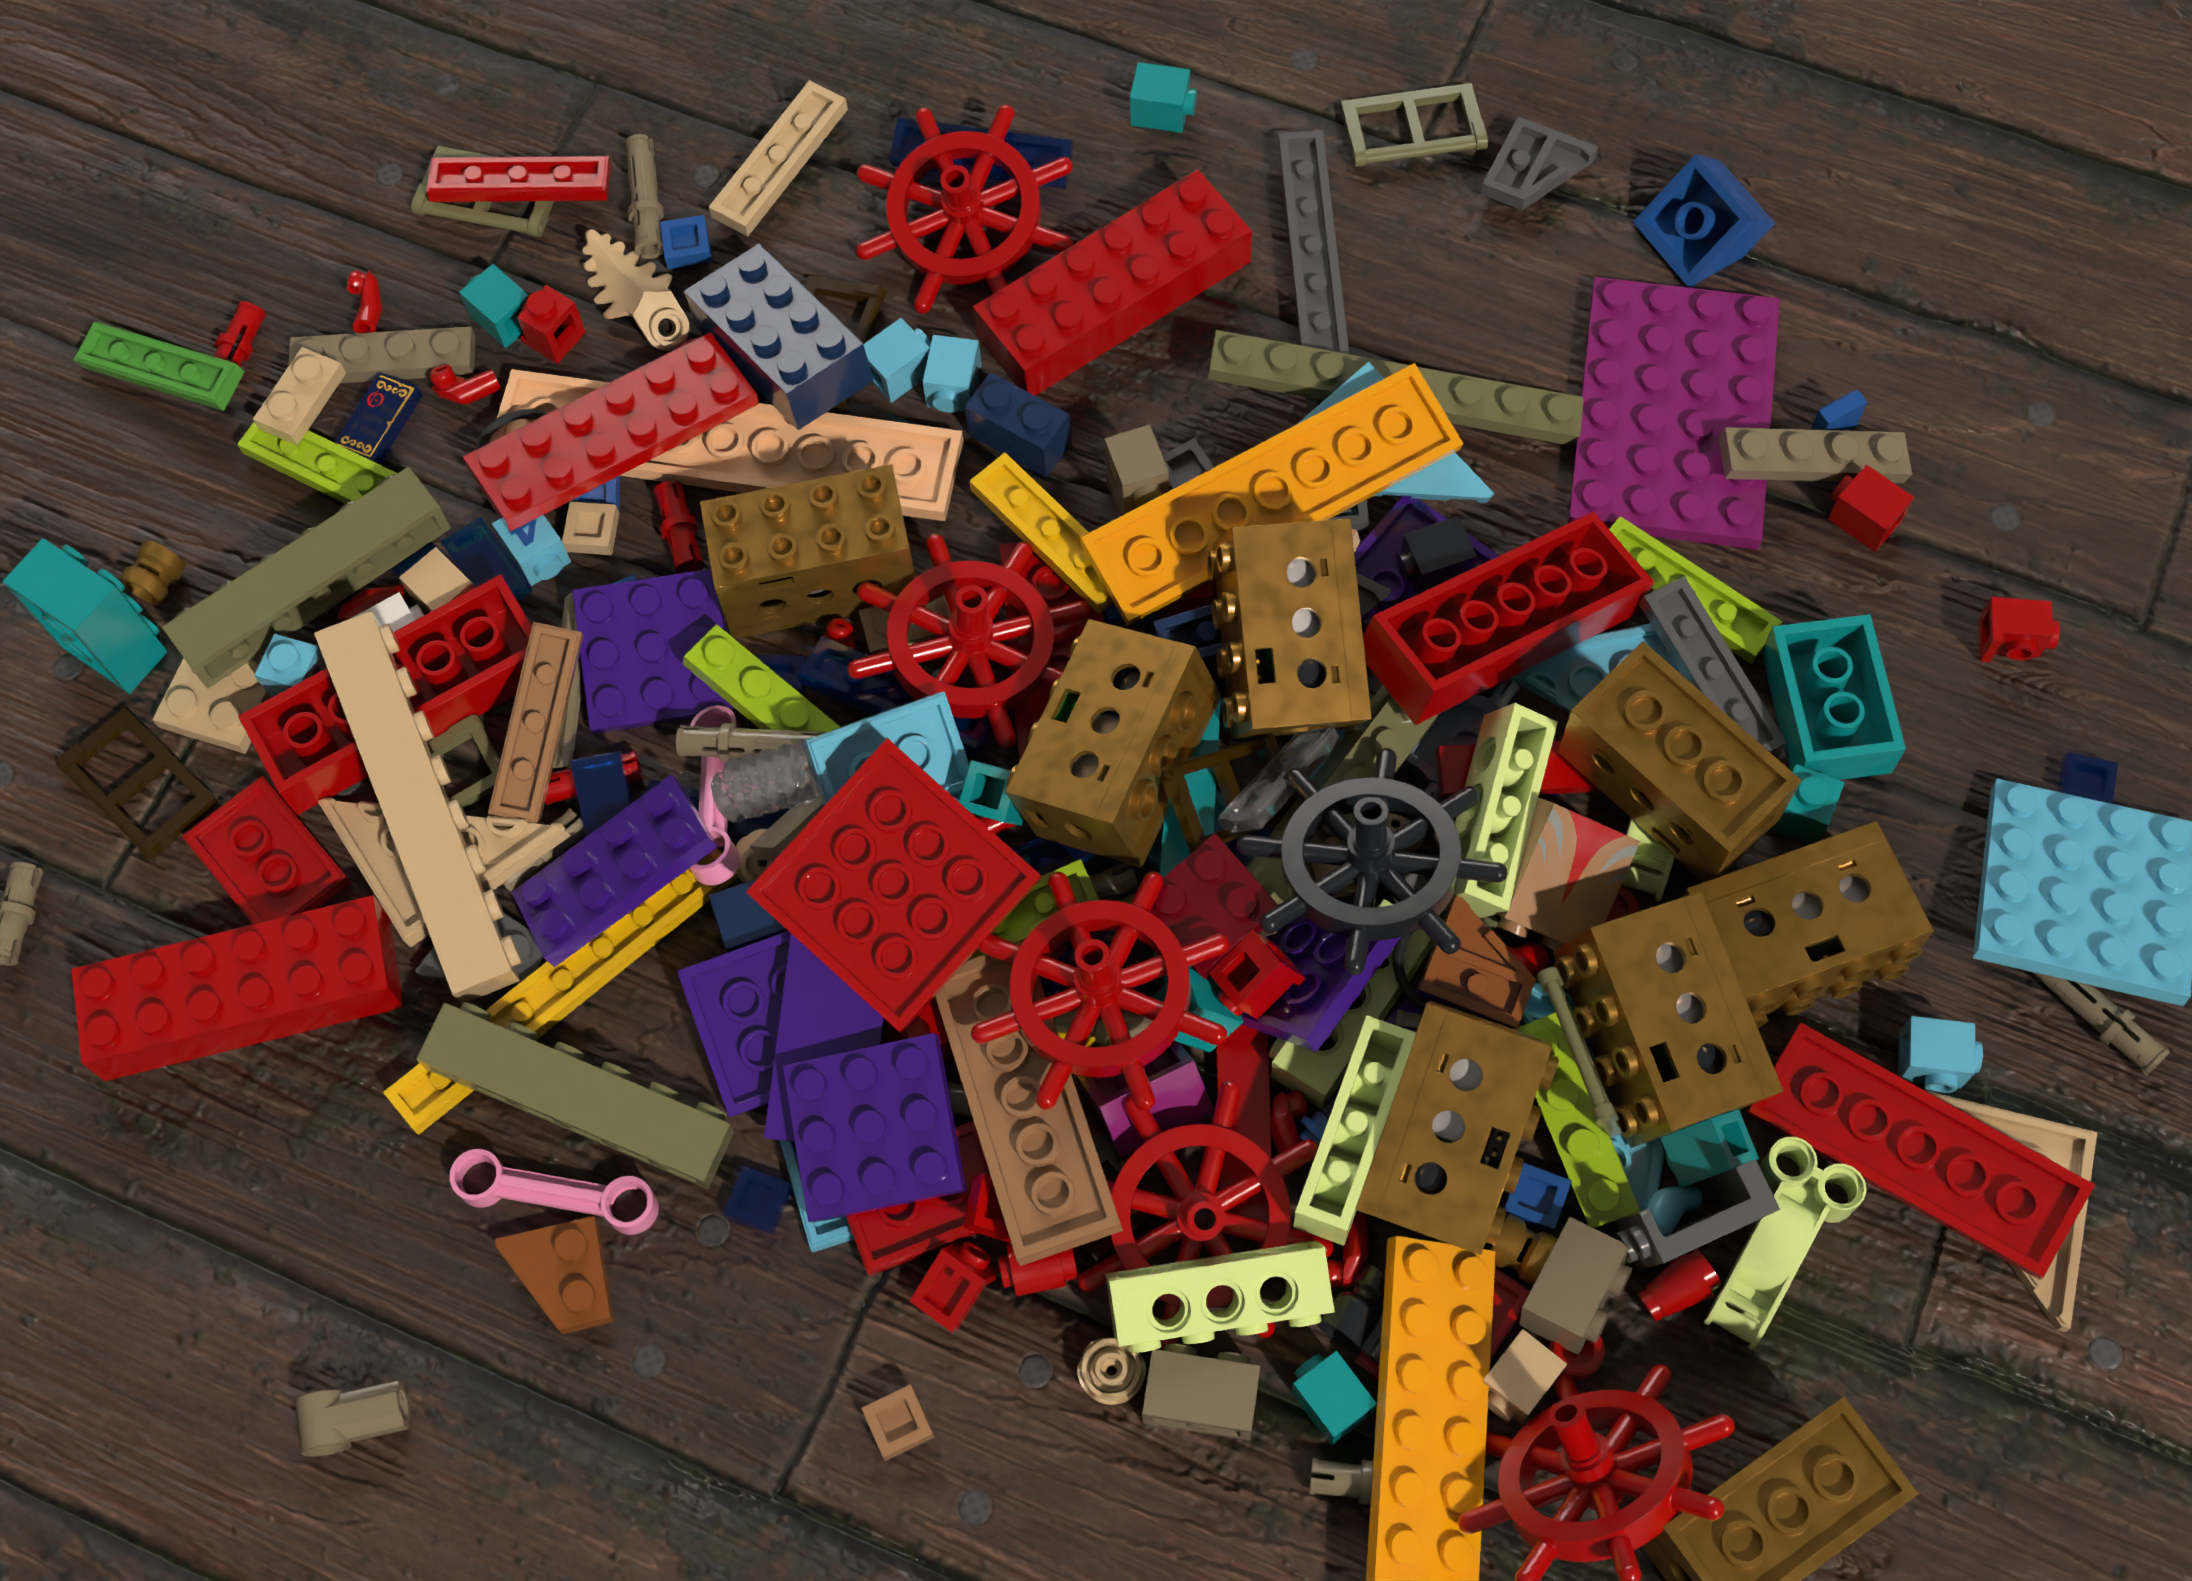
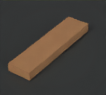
[488,622,584,824]

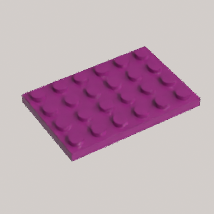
[1567,277,1780,550]

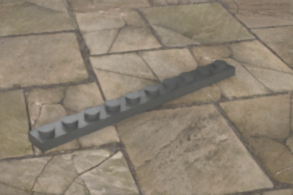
[1278,130,1369,533]

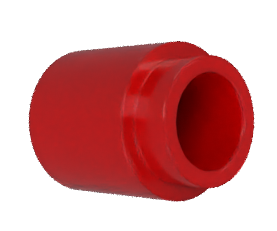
[998,1243,1078,1297]

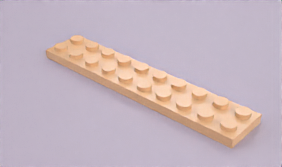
[489,369,964,521]

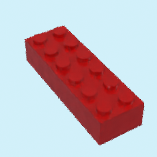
[973,169,1252,396]
[1363,512,1655,725]
[238,574,532,815]
[71,895,404,1082]

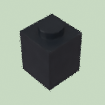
[1397,516,1477,595]

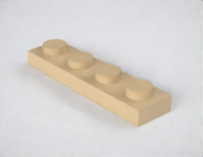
[709,80,848,236]

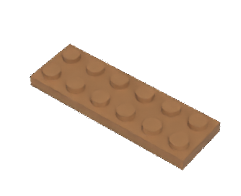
[935,942,1123,1266]

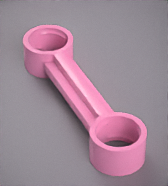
[689,705,742,885]
[449,1149,659,1235]

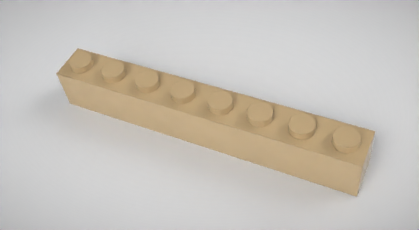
[314,611,522,1004]

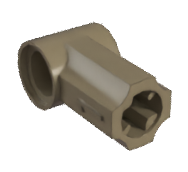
[296,1381,411,1457]

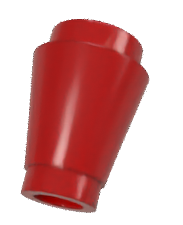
[1637,1248,1722,1322]

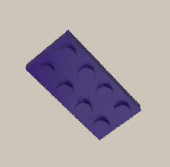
[511,774,718,967]

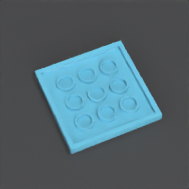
[1973,779,2192,1006]

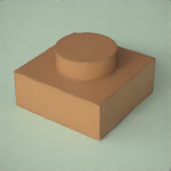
[861,1384,934,1461]

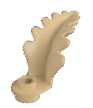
[582,229,689,351]

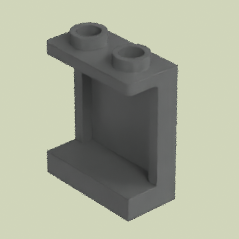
[1615,1159,1780,1270]

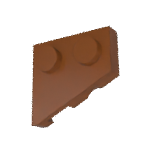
[1417,895,1536,1028]
[495,1216,615,1334]

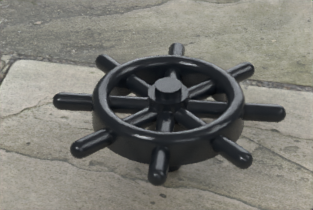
[1236,748,1508,976]

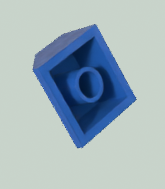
[1633,154,1776,287]

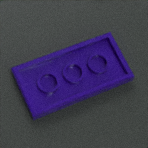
[764,934,886,1142]

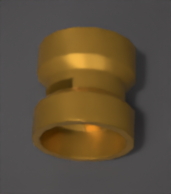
[118,540,186,606]
[1491,1213,1558,1286]

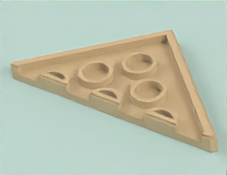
[318,797,571,947]
[1924,1090,2097,1332]

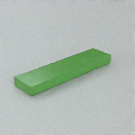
[74,321,245,411]

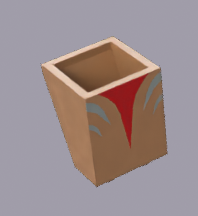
[1496,798,1640,950]

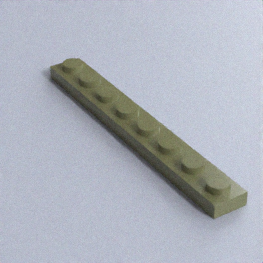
[1207,330,1583,446]

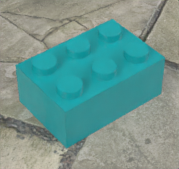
[2,538,168,695]
[1761,614,1906,780]

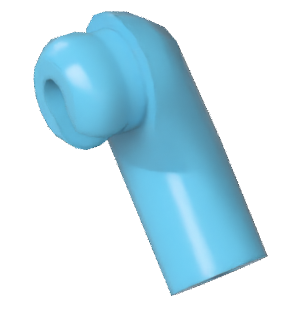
[1648,1185,1703,1237]

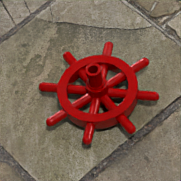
[856,104,1073,314]
[847,534,1091,749]
[971,872,1230,1111]
[1078,1080,1333,1351]
[1458,1364,1735,1581]

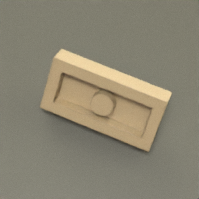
[253,347,346,446]

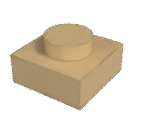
[562,502,620,555]

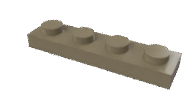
[288,327,476,383]
[1718,427,1912,483]

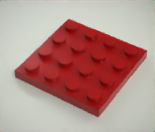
[746,738,1042,1033]

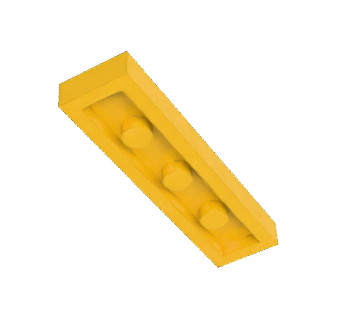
[969,453,1113,614]

